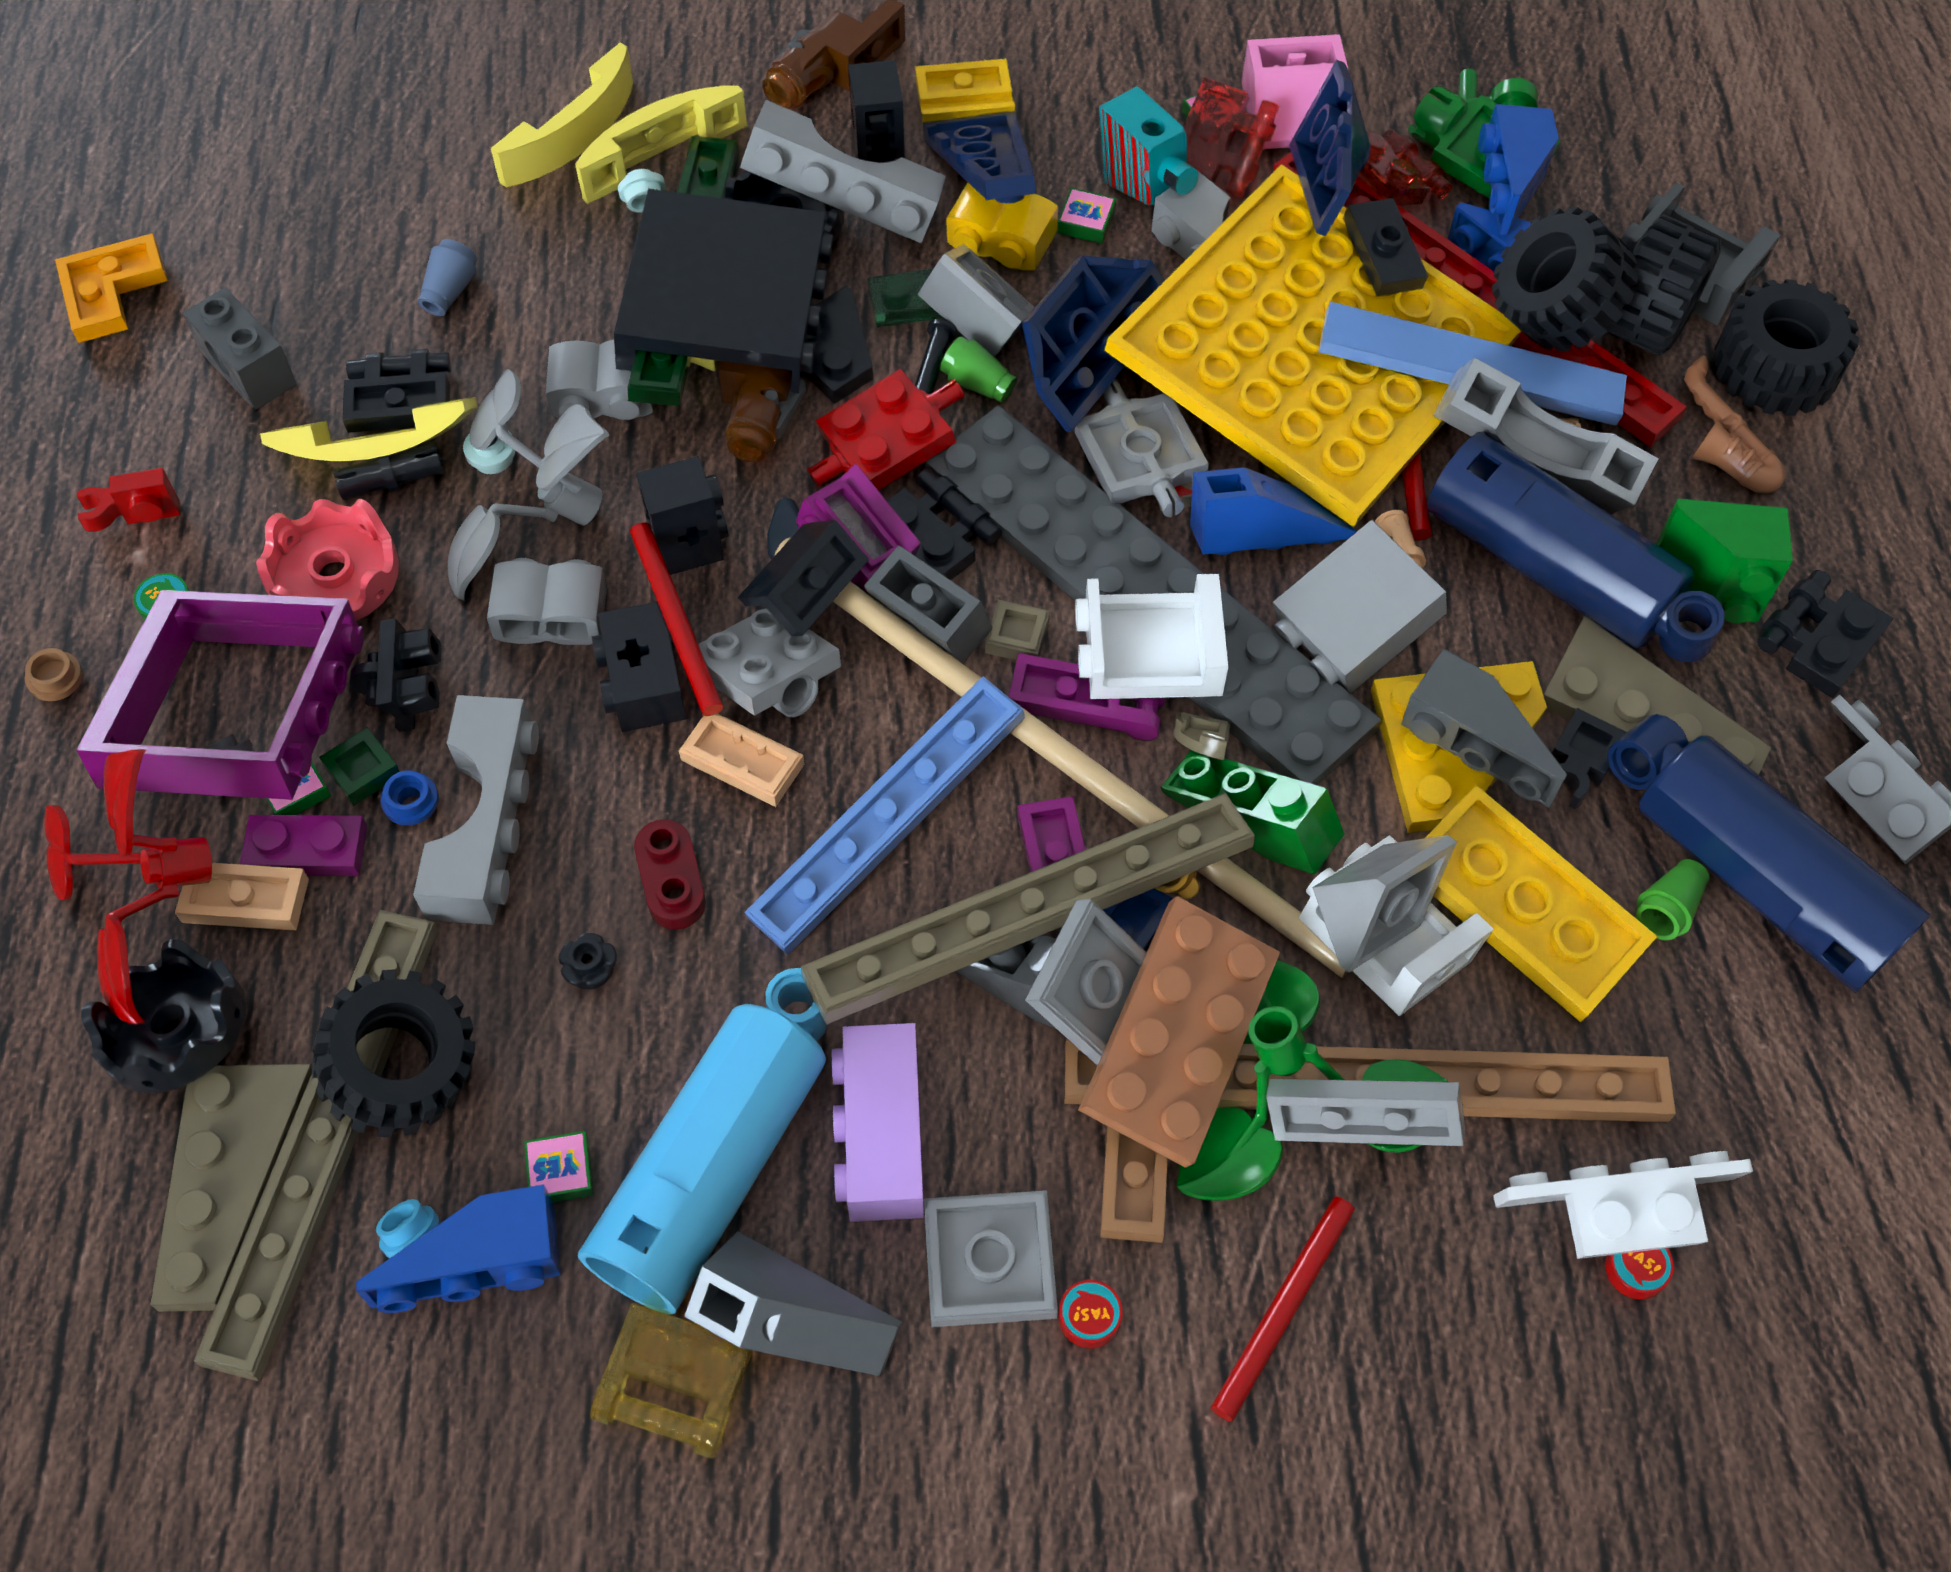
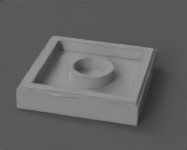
[1025,899,1147,1065]
[924,1190,1058,1327]

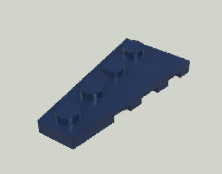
[922,111,1036,203]

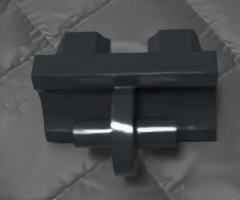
[349,618,442,732]

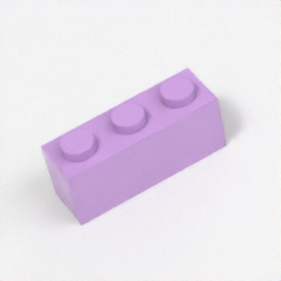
[832,1023,924,1222]

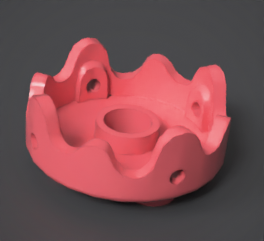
[256,499,399,621]

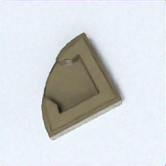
[1173,712,1231,760]

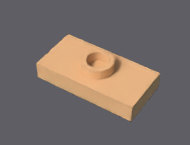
[679,713,805,807]

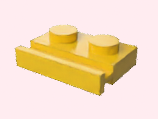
[915,59,1015,126]

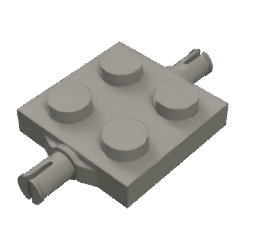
[1075,379,1209,517]

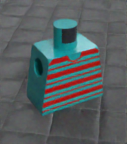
[1099,86,1198,205]

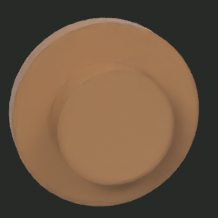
[25,648,83,701]

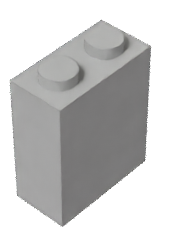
[1273,520,1447,694]

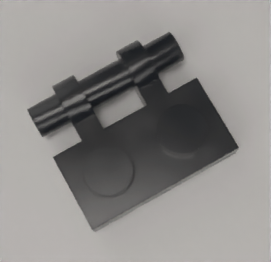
[342,349,451,433]
[887,468,1002,580]
[1757,570,1894,699]

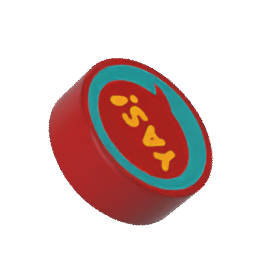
[1605,1248,1674,1300]
[1058,1280,1123,1348]

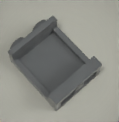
[1621,182,1780,326]

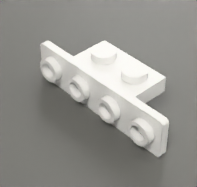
[1493,1151,1753,1259]

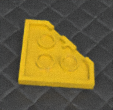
[1370,661,1547,833]

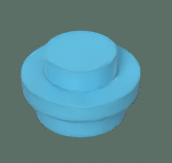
[376,1199,439,1258]

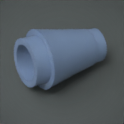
[417,239,477,316]

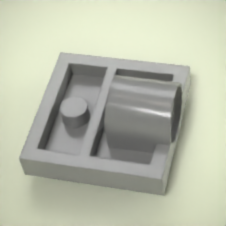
[698,608,841,717]

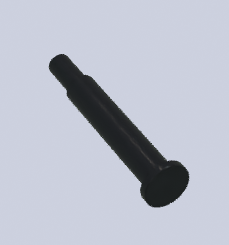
[915,319,957,394]

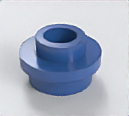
[380,770,439,825]

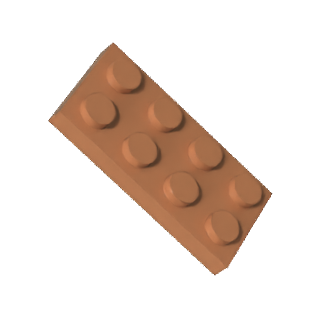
[1078,896,1280,1168]

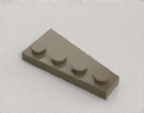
[1543,615,1771,775]
[150,1064,312,1312]

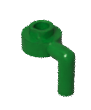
[1458,69,1538,108]

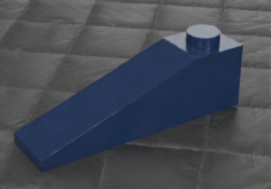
[1289,59,1370,236]

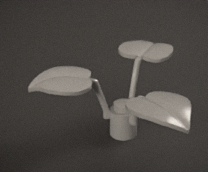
[447,369,609,601]

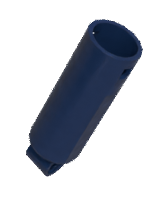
[1427,432,1724,662]
[1607,714,1931,993]

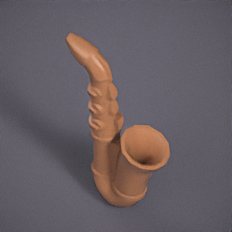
[1684,355,1785,494]

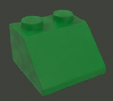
[1656,499,1793,623]

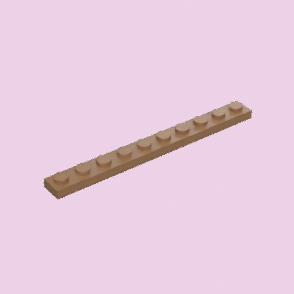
[1064,1039,1676,1122]

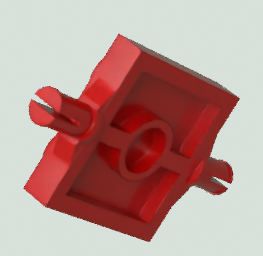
[807,369,965,491]

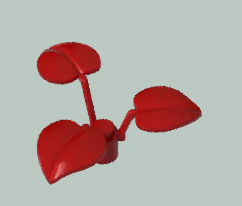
[44,749,212,1024]

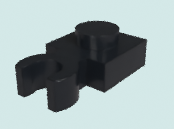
[1552,708,1627,809]

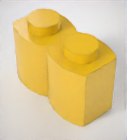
[946,183,1058,271]

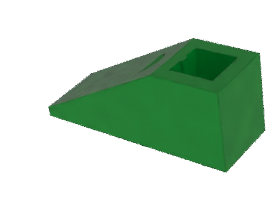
[1161,750,1345,875]

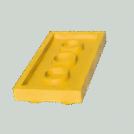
[1425,785,1658,1022]

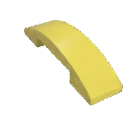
[491,42,633,187]
[575,85,747,204]
[260,397,478,461]

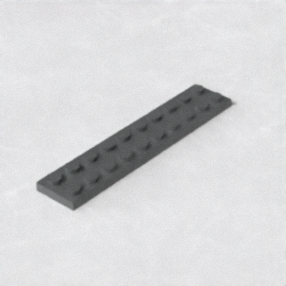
[925,405,1382,785]

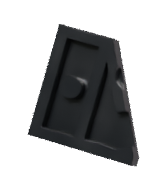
[803,285,873,404]

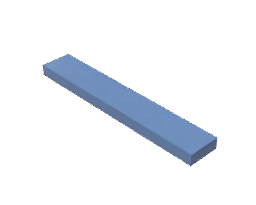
[1318,302,1627,426]
[744,676,1025,955]

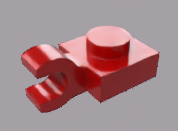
[77,467,180,532]

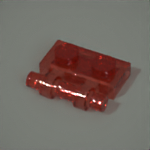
[1184,77,1280,197]
[1358,129,1452,206]

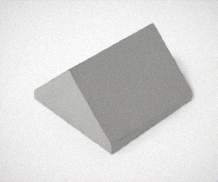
[917,244,1035,357]
[1312,835,1457,972]

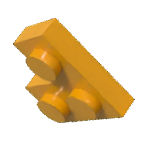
[55,233,168,343]

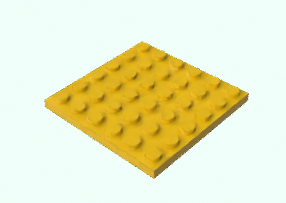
[1104,164,1521,528]

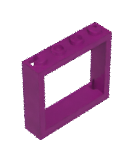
[76,590,364,800]

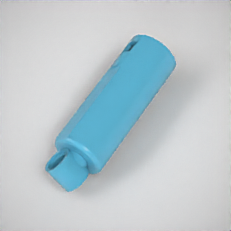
[578,968,828,1315]

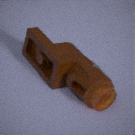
[762,0,906,109]
[718,361,806,462]

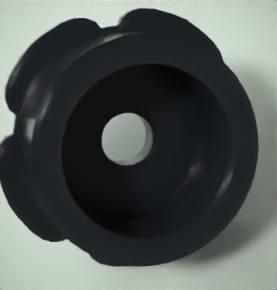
[558,933,617,989]

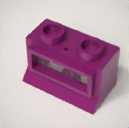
[795,463,921,594]

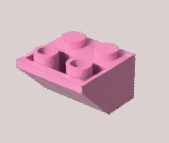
[1241,34,1348,150]

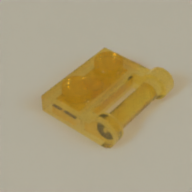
[590,1303,753,1459]

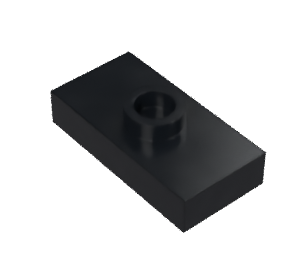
[1343,198,1428,296]

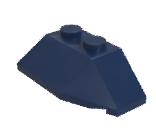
[1022,256,1165,432]

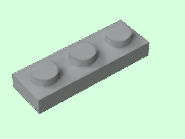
[1266,1079,1465,1146]

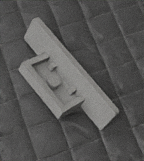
[1824,695,1951,864]

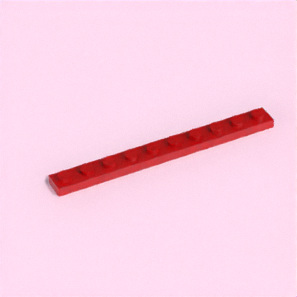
[1273,152,1687,447]

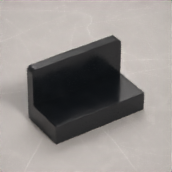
[738,520,869,637]

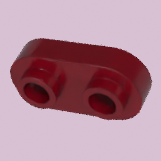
[634,819,706,930]

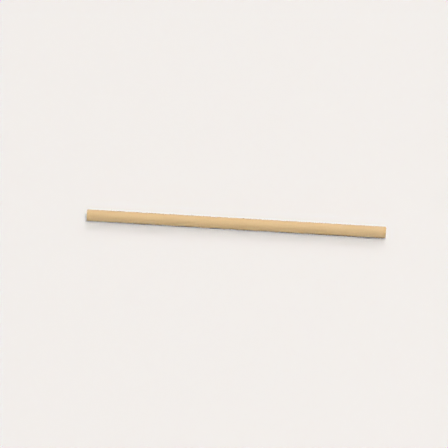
[775,537,1347,978]

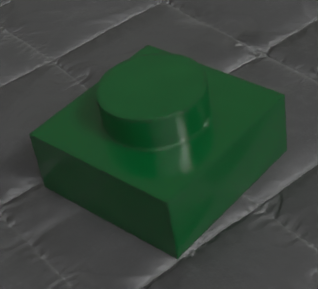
[319,727,400,806]

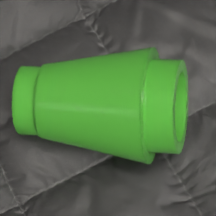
[940,336,1018,403]
[1635,859,1710,940]

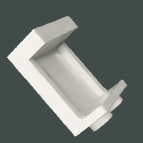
[1075,574,1228,699]
[1299,835,1494,1016]

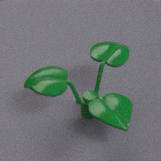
[1176,959,1463,1201]

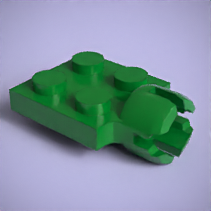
[1408,86,1561,199]

